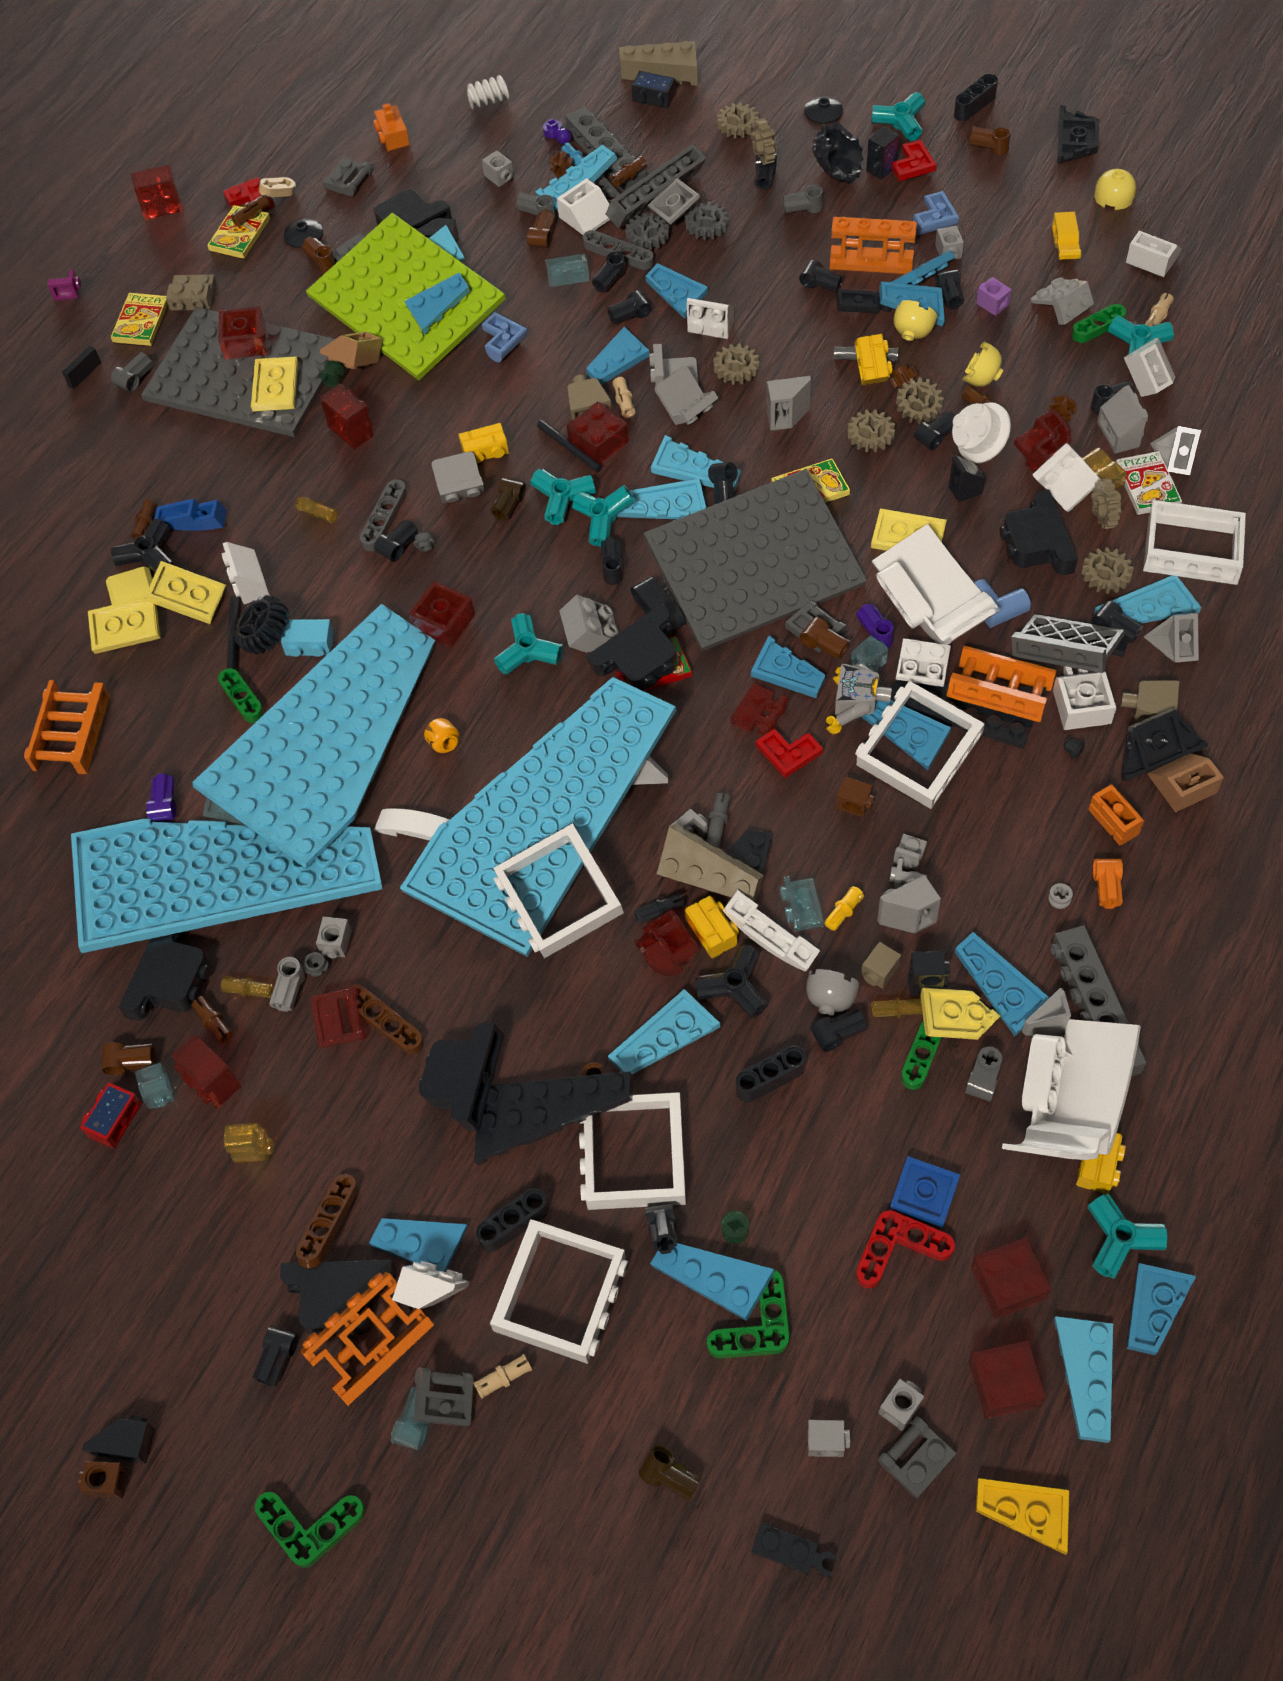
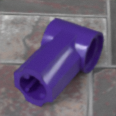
[856,603,894,650]
[146,774,176,821]

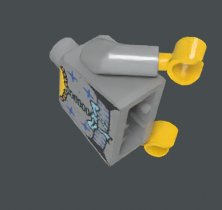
[826,663,892,735]

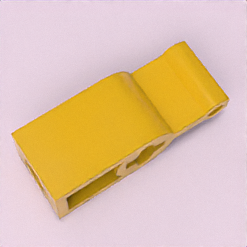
[1052,212,1081,260]

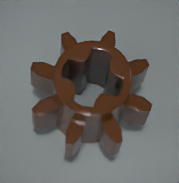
[549,151,574,177]
[890,363,918,389]
[1049,395,1076,423]

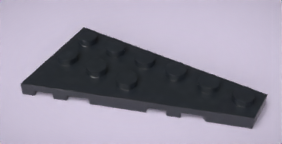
[891,682,1046,749]
[474,1071,633,1165]

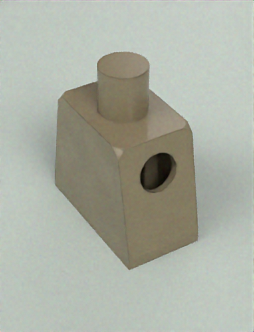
[567,375,612,425]
[1120,681,1179,723]

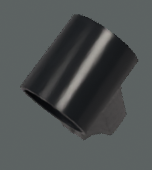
[755,154,777,190]
[592,251,625,293]
[799,260,844,292]
[935,269,964,310]
[607,290,652,324]
[1090,381,1136,414]
[914,411,955,451]
[708,462,738,504]
[374,519,419,562]
[601,537,623,585]
[1091,601,1143,644]
[810,1008,867,1052]
[645,1204,677,1254]
[252,1325,299,1387]

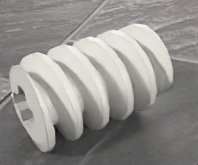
[467,75,509,109]

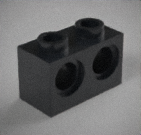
[908,951,950,998]

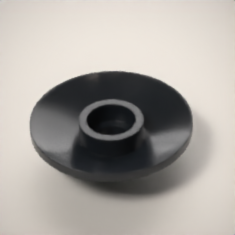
[804,96,843,124]
[284,218,323,248]

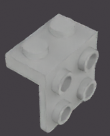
[1031,278,1094,325]
[649,344,698,385]
[655,366,718,425]
[432,451,484,503]

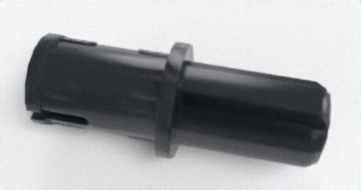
[634,892,685,923]

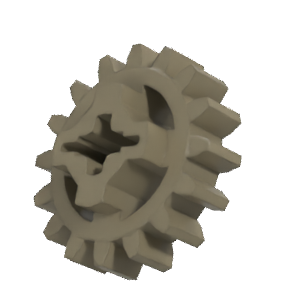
[717,102,759,138]
[751,118,777,165]
[713,343,759,385]
[896,377,944,424]
[847,410,895,452]
[1091,478,1122,529]
[1081,547,1134,594]

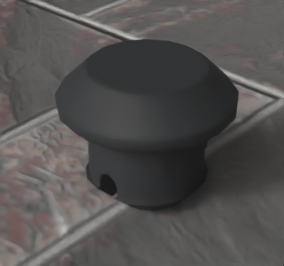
[1063,737,1085,759]

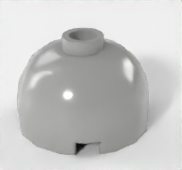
[806,969,860,1015]

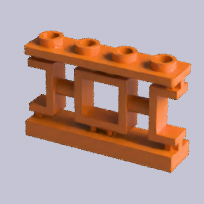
[830,217,917,274]
[300,1272,435,1406]

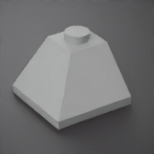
[648,178,700,225]

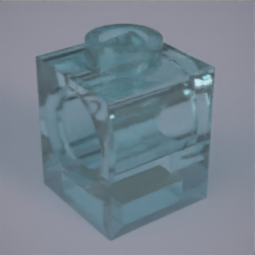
[850,636,888,672]
[135,1063,175,1109]

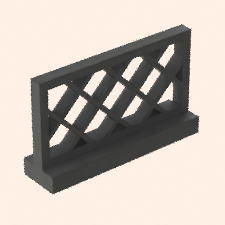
[1012,614,1124,673]

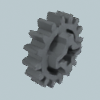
[685,202,729,240]
[625,213,669,251]

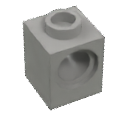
[482,151,514,187]
[935,226,964,260]
[316,917,352,958]
[878,1379,924,1432]
[808,1420,850,1457]

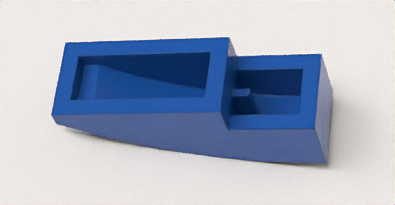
[154,498,227,531]

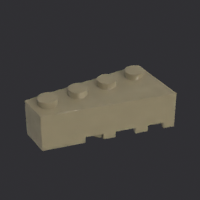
[619,41,698,86]
[657,823,764,902]

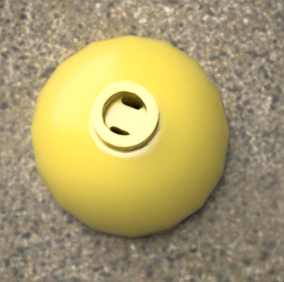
[1094,169,1136,210]
[893,300,937,341]
[962,341,1003,387]

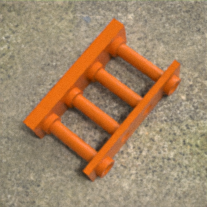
[946,646,1057,722]
[24,680,110,774]

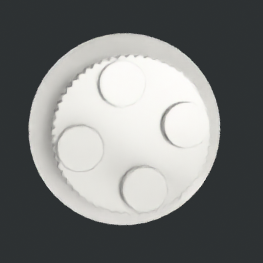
[952,403,1011,463]

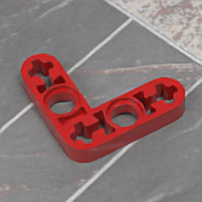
[856,1210,955,1289]

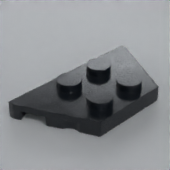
[1057,105,1099,163]
[1121,709,1208,782]

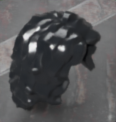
[812,123,864,183]

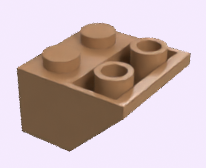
[320,331,382,369]
[1148,753,1224,812]

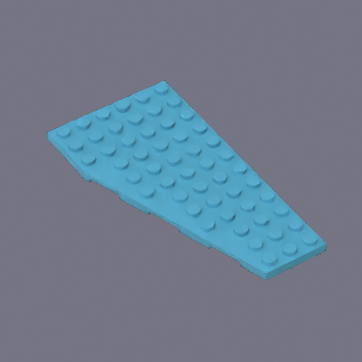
[192,604,435,868]
[400,677,676,957]
[71,819,382,953]

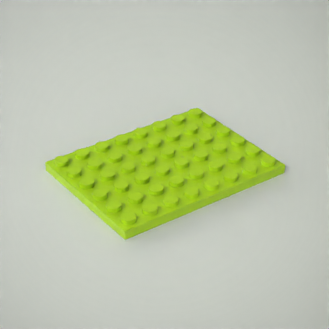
[306,213,506,380]

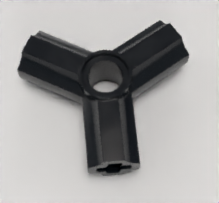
[111,518,174,573]
[695,945,768,1019]

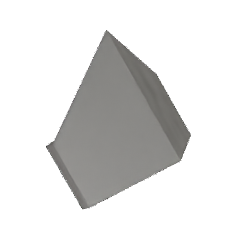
[1150,426,1201,475]
[1144,613,1199,662]
[632,755,668,785]
[1022,988,1071,1036]

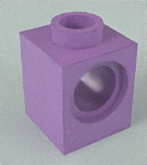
[976,277,1012,316]

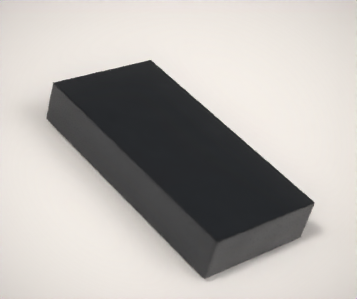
[62,346,101,389]

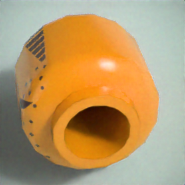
[424,718,460,753]

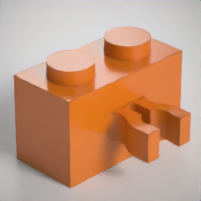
[373,103,410,151]

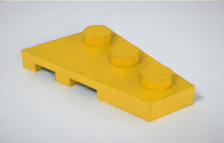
[976,1478,1069,1555]

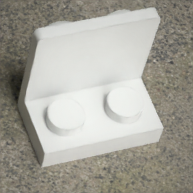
[1033,443,1101,512]

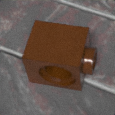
[835,776,875,817]
[78,1461,128,1499]

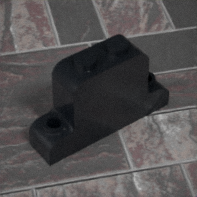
[374,190,452,230]
[999,489,1078,575]
[586,603,679,691]
[118,933,211,1021]
[419,1023,505,1132]
[280,1260,396,1339]

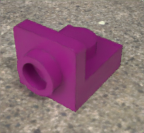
[48,269,82,300]

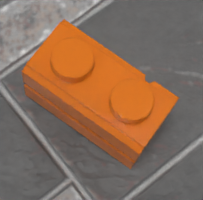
[1088,785,1144,846]

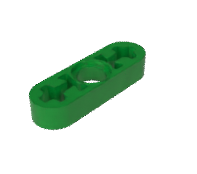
[1072,304,1126,343]
[218,668,264,723]
[901,1021,942,1090]

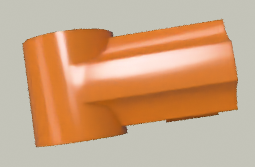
[1093,859,1123,909]

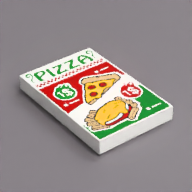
[1115,451,1182,515]

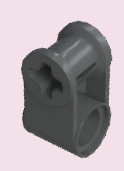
[965,1046,1002,1102]

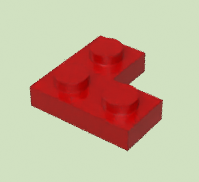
[891,139,936,181]
[223,177,275,212]
[755,729,823,778]

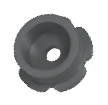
[413,532,436,551]
[303,952,328,977]

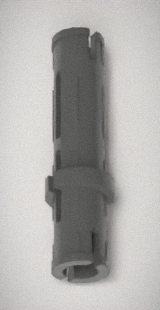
[834,346,899,362]
[706,793,731,848]

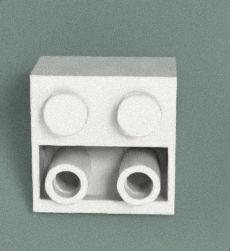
[557,178,610,235]
[1126,231,1182,277]
[687,298,734,339]
[1124,338,1175,397]
[221,542,269,604]
[896,638,951,687]
[392,1261,469,1309]

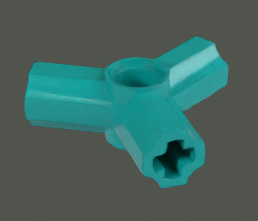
[872,92,925,142]
[1108,315,1174,355]
[530,469,596,525]
[572,485,635,547]
[494,613,563,675]
[1087,1194,1167,1279]

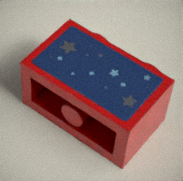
[80,1082,142,1149]

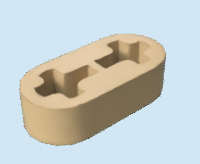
[259,177,295,197]

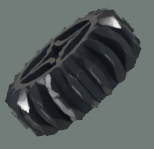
[233,595,290,655]

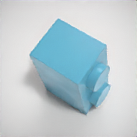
[281,619,334,657]

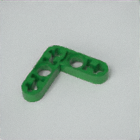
[707,1270,789,1359]
[255,1492,366,1568]

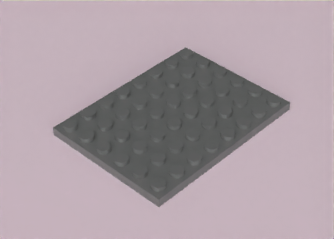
[141,307,337,437]
[643,469,867,652]

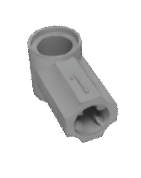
[269,957,306,1012]

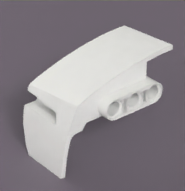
[872,524,1000,645]
[1002,1019,1141,1160]

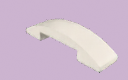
[374,809,449,840]
[723,890,820,971]

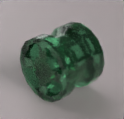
[319,360,345,388]
[721,1211,749,1245]

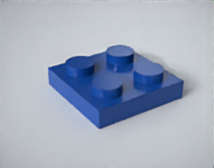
[890,1156,960,1228]

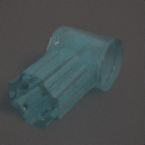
[391,1387,427,1451]

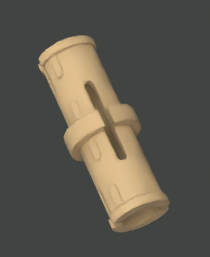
[1145,293,1174,327]
[613,377,635,418]
[473,1354,532,1399]

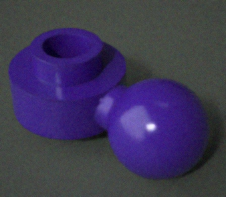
[543,119,572,145]

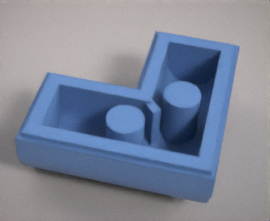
[913,191,959,235]
[482,312,528,362]
[974,579,1031,628]

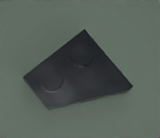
[726,829,772,875]

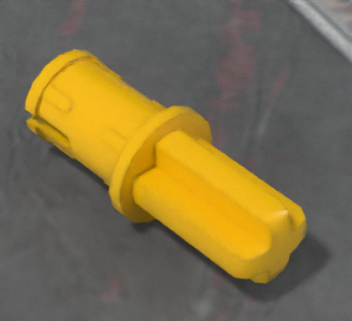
[824,886,864,931]

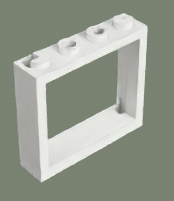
[1143,500,1246,585]
[855,681,985,809]
[493,823,624,958]
[579,1093,686,1210]
[490,1219,628,1364]

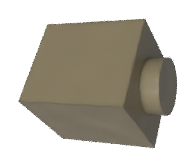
[861,942,901,989]

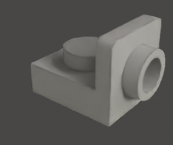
[670,809,708,838]
[893,834,927,870]
[890,859,927,890]

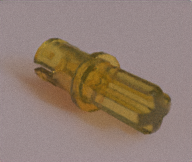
[295,497,338,523]
[221,976,273,998]
[870,997,923,1018]

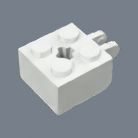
[1053,666,1116,730]

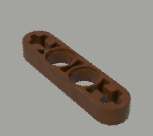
[343,984,424,1055]
[296,1174,358,1269]

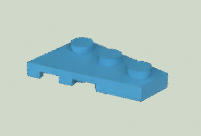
[892,250,955,285]
[646,263,708,319]
[405,273,470,335]
[879,281,945,326]
[586,327,650,385]
[751,636,826,699]
[369,1218,468,1272]
[1126,1263,1196,1355]

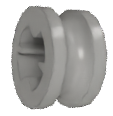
[1048,883,1073,909]

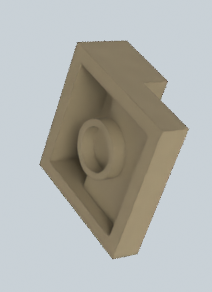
[166,274,216,311]

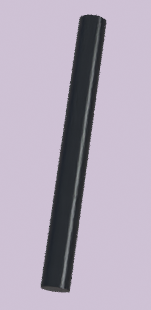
[537,420,602,472]
[227,596,239,670]

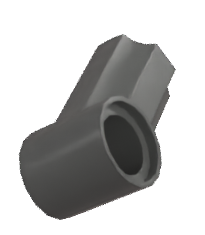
[783,185,823,213]
[516,192,556,217]
[111,352,153,392]

